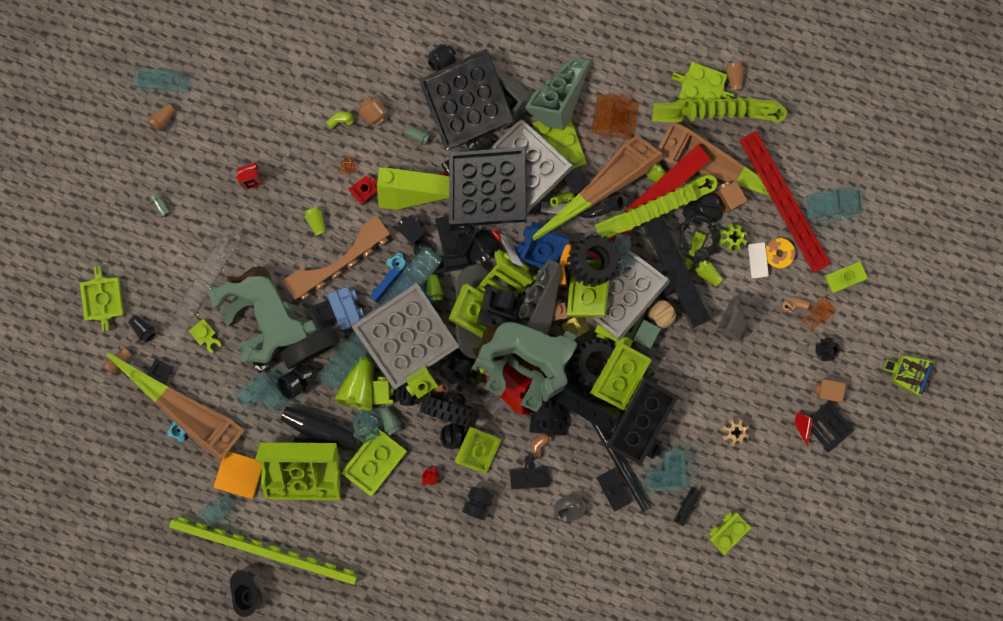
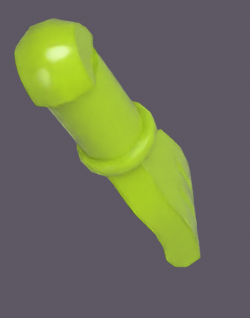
[685,231,706,271]

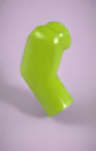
[325,112,355,130]
[550,192,575,207]

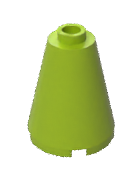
[334,356,374,411]

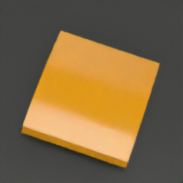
[558,245,571,288]
[214,451,262,499]

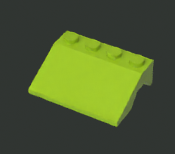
[255,442,341,501]

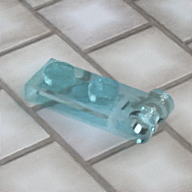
[133,67,190,94]

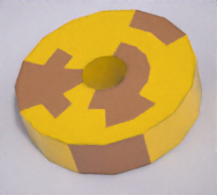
[766,238,795,269]

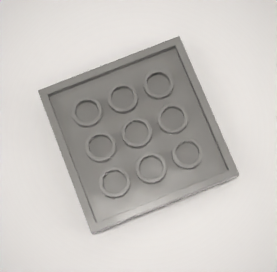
[489,118,573,213]
[563,242,670,341]
[351,282,459,390]

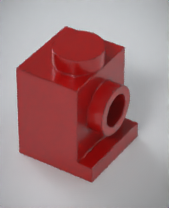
[348,175,377,206]

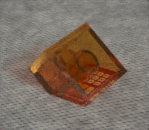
[592,94,639,140]

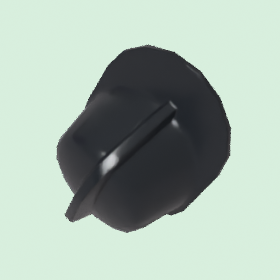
[682,193,723,223]
[230,570,262,617]

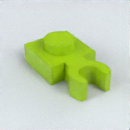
[189,319,222,354]

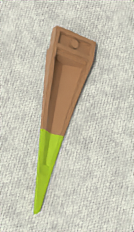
[657,122,799,206]
[533,135,663,240]
[107,353,245,461]

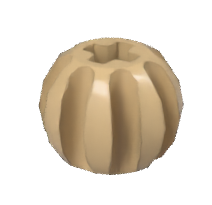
[647,300,676,329]
[722,418,750,447]

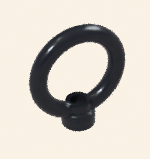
[578,192,624,218]

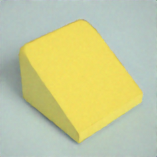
[561,317,590,338]

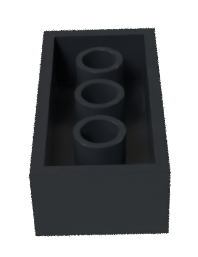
[605,378,679,466]

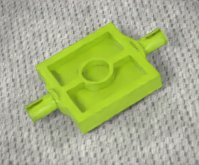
[671,62,734,100]
[80,266,124,332]

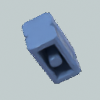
[327,287,365,332]

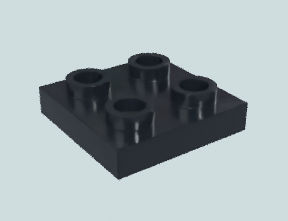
[476,286,522,327]
[439,347,485,393]
[529,396,568,436]

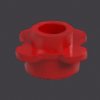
[421,466,439,486]

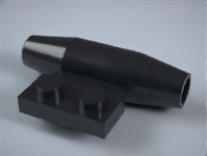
[280,406,358,450]

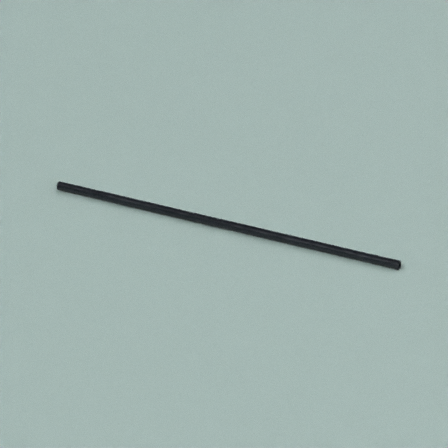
[441,160,651,512]

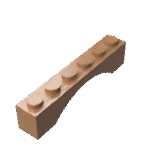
[282,215,391,302]

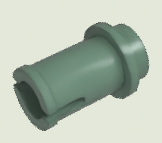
[405,125,430,145]
[149,192,171,218]

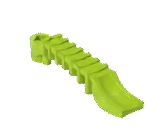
[652,97,787,122]
[594,175,717,238]

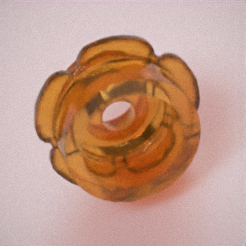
[341,156,355,175]

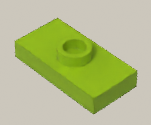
[824,261,868,293]

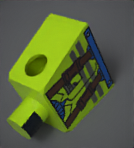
[883,356,934,396]

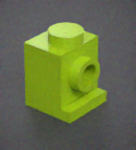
[406,366,439,399]
[373,377,394,404]

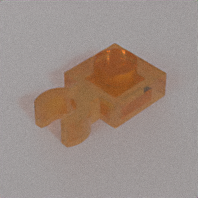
[801,297,836,330]

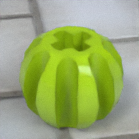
[720,224,748,252]

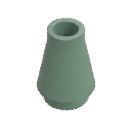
[379,406,403,436]

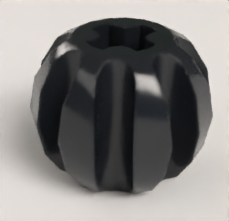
[440,424,467,449]

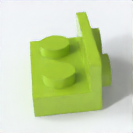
[707,511,751,555]

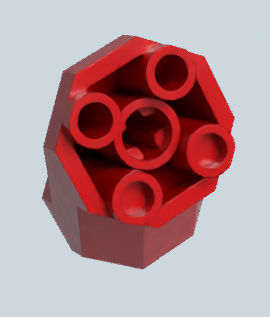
[484,363,532,415]

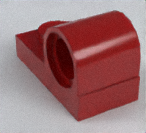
[236,162,264,190]

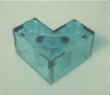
[806,189,862,222]
[233,371,290,413]
[644,450,686,491]

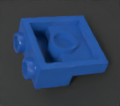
[516,221,569,268]

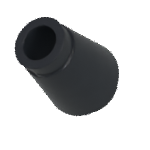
[128,315,156,343]

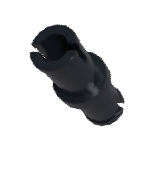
[673,486,702,526]

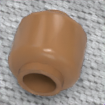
[358,96,387,126]

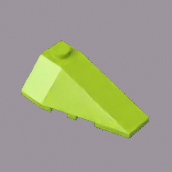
[377,167,449,210]

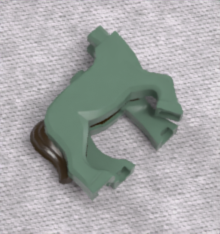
[207,266,319,364]
[472,322,577,412]

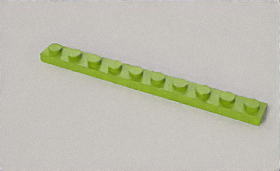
[169,516,358,585]

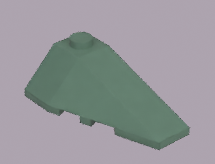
[525,58,590,130]

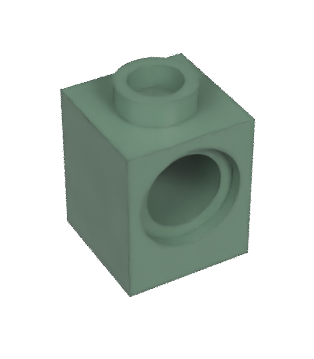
[633,320,661,351]

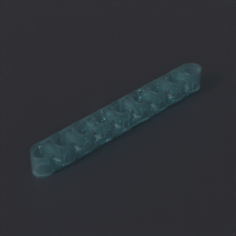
[317,246,442,390]

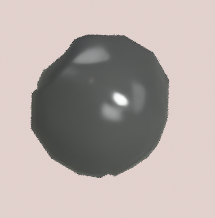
[554,496,585,522]

